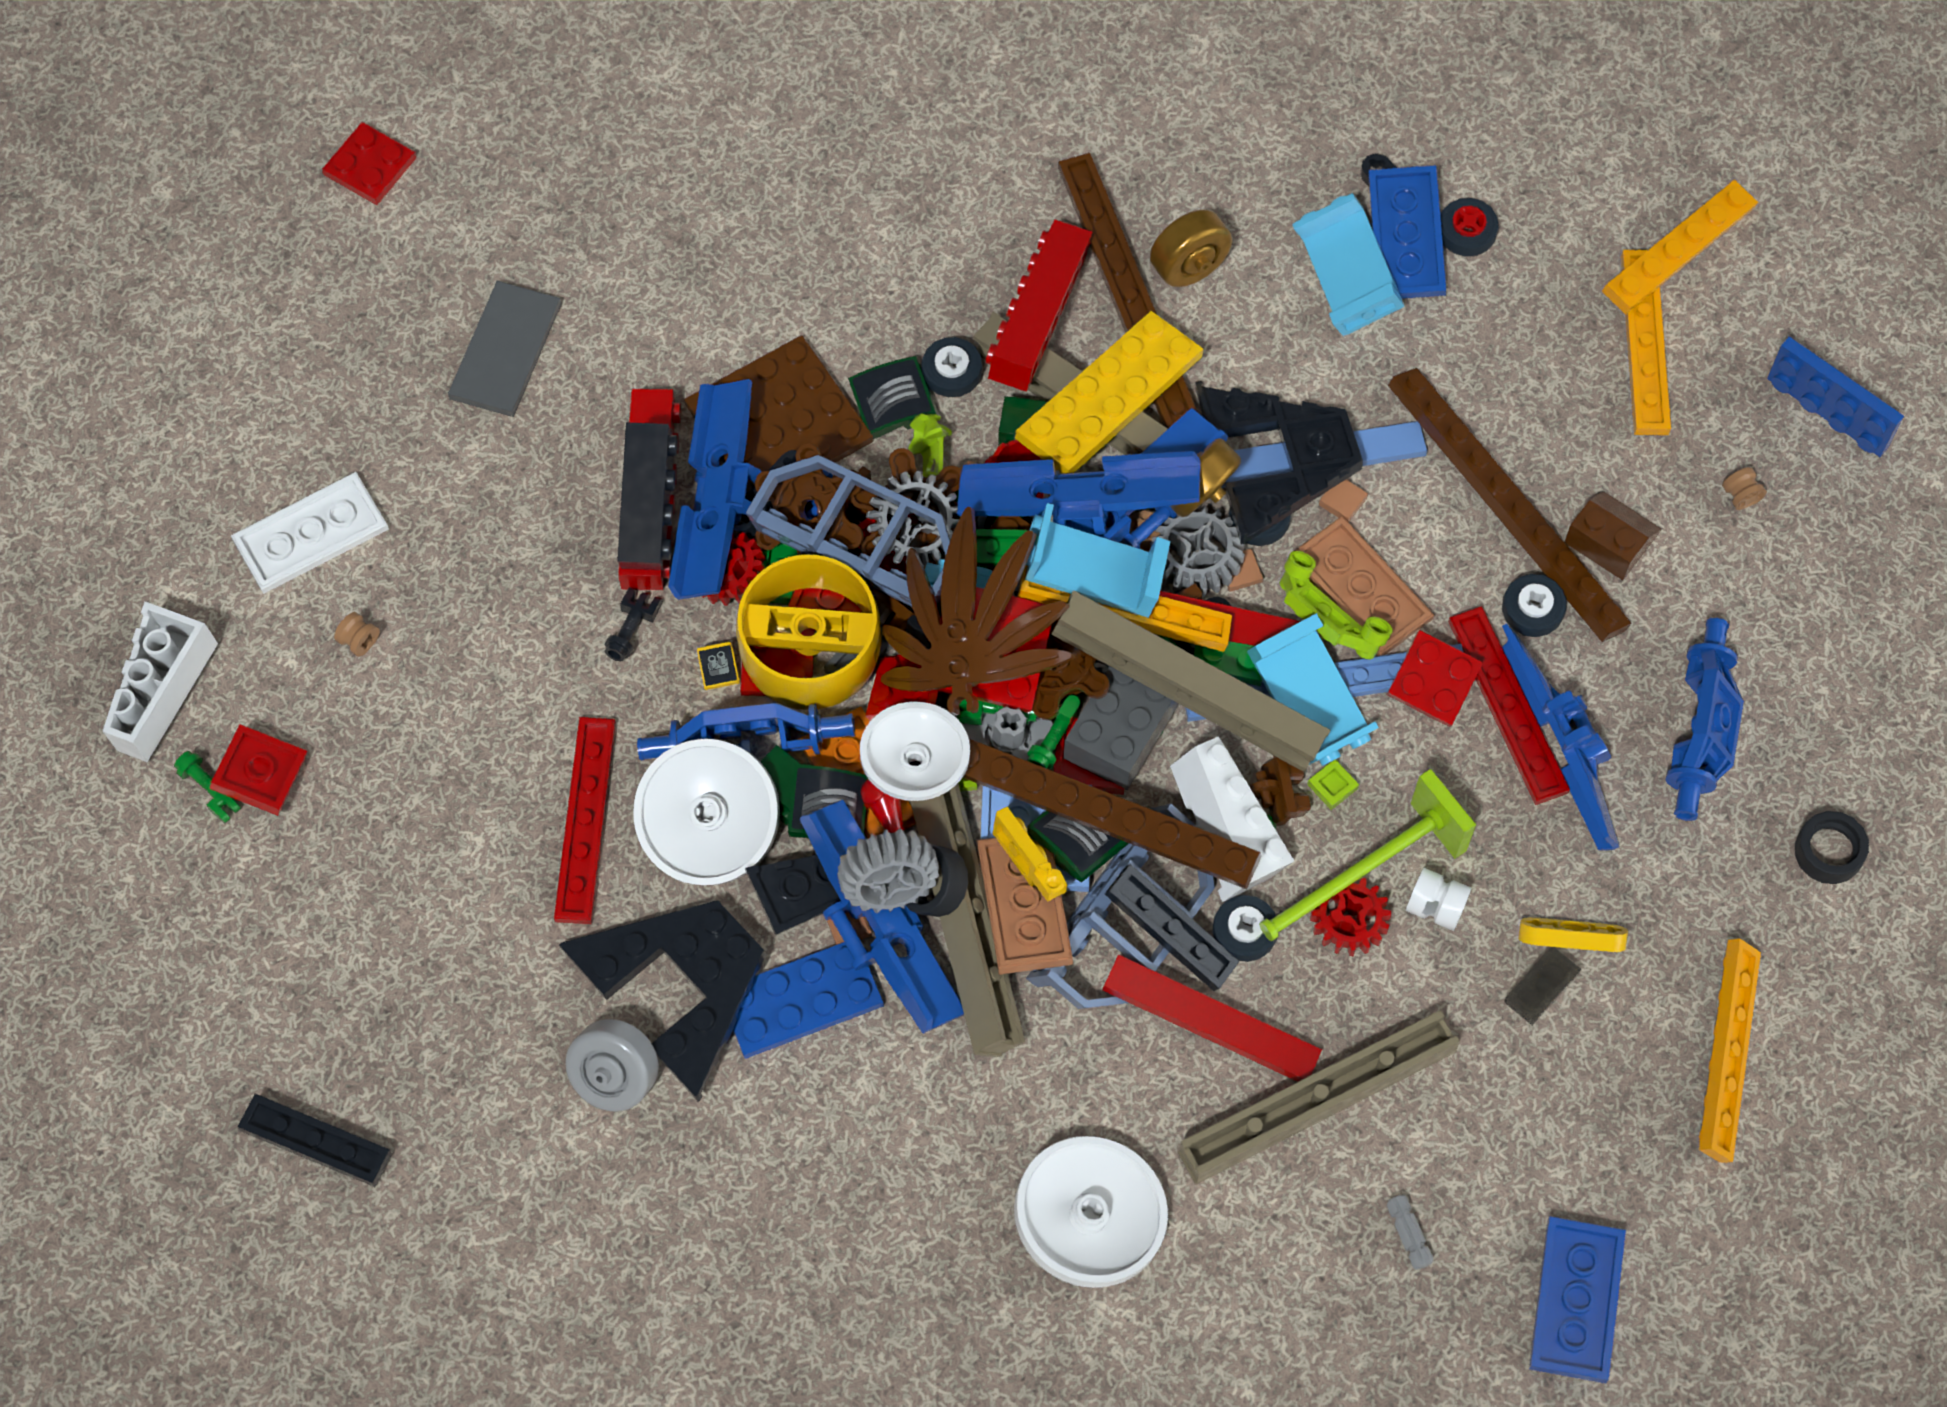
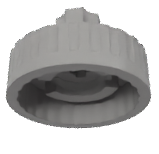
[963,706,1053,761]

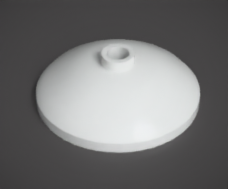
[860,702,970,801]

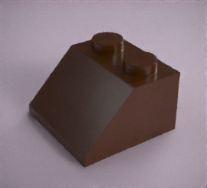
[1564,491,1662,580]

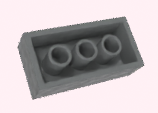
[1064,666,1178,790]

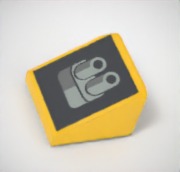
[697,642,740,690]

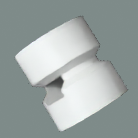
[1406,868,1472,931]

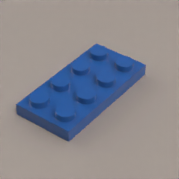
[1368,165,1446,299]
[1767,337,1904,457]
[733,942,884,1059]
[1529,1217,1626,1384]

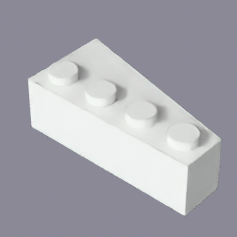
[103,602,218,762]
[1170,736,1294,902]

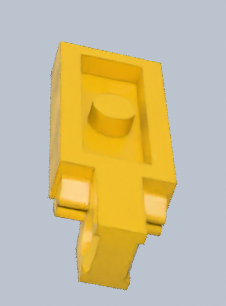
[992,807,1067,902]

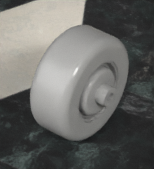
[565,1019,659,1112]

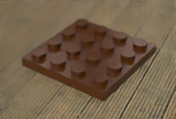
[684,335,874,500]

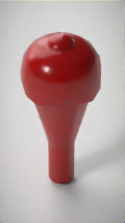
[861,779,904,833]

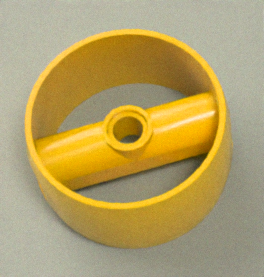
[736,555,881,710]

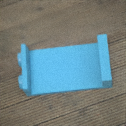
[1292,193,1405,336]
[1025,503,1170,618]
[1247,613,1379,766]

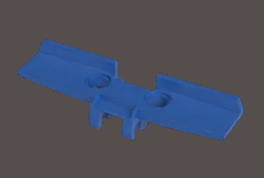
[668,379,762,600]
[1066,408,1228,549]
[957,451,1201,535]
[1502,624,1620,851]
[800,800,964,1034]

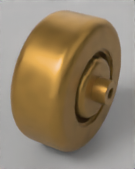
[1150,210,1232,287]
[1170,438,1241,517]

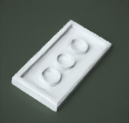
[231,472,389,594]

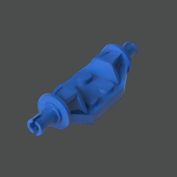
[1665,618,1744,821]
[637,703,855,761]

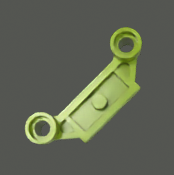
[1279,551,1392,660]

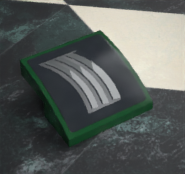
[848,356,938,439]
[788,764,868,838]
[1027,811,1129,883]

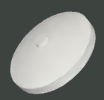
[633,739,780,885]
[1014,1136,1168,1288]

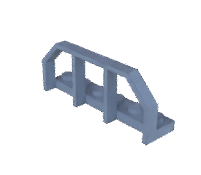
[746,455,950,617]
[1026,804,1215,1009]

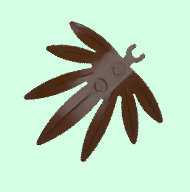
[881,507,1075,715]

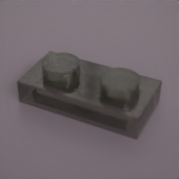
[1504,947,1581,1026]

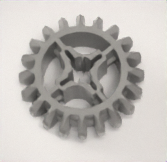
[866,471,959,567]
[1150,506,1245,598]
[837,829,939,913]

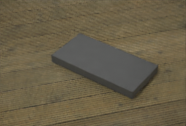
[448,281,561,417]

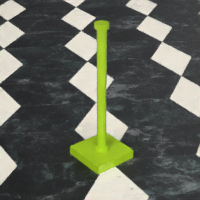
[1259,769,1476,941]

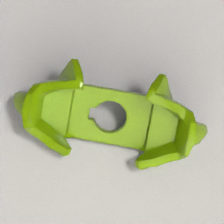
[908,414,952,478]

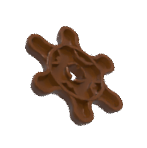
[755,443,864,555]
[850,448,961,569]
[1032,615,1110,721]

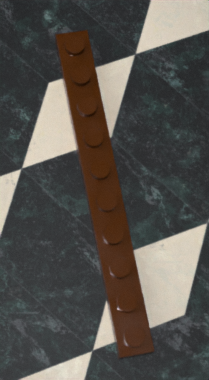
[1058,152,1197,429]
[1388,368,1632,642]
[962,738,1262,889]

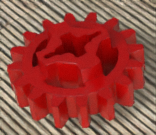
[702,532,766,606]
[1310,878,1391,956]

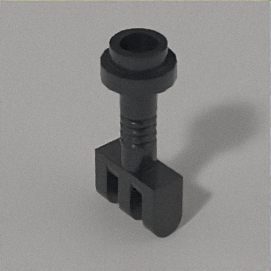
[604,587,663,661]

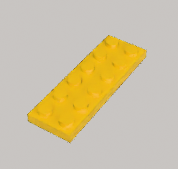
[1015,311,1204,474]

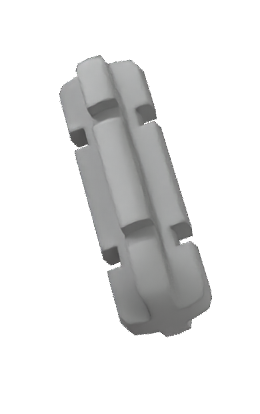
[1387,1195,1433,1270]

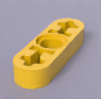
[1518,917,1628,952]

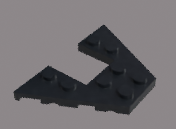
[1195,381,1363,544]
[559,900,766,1102]

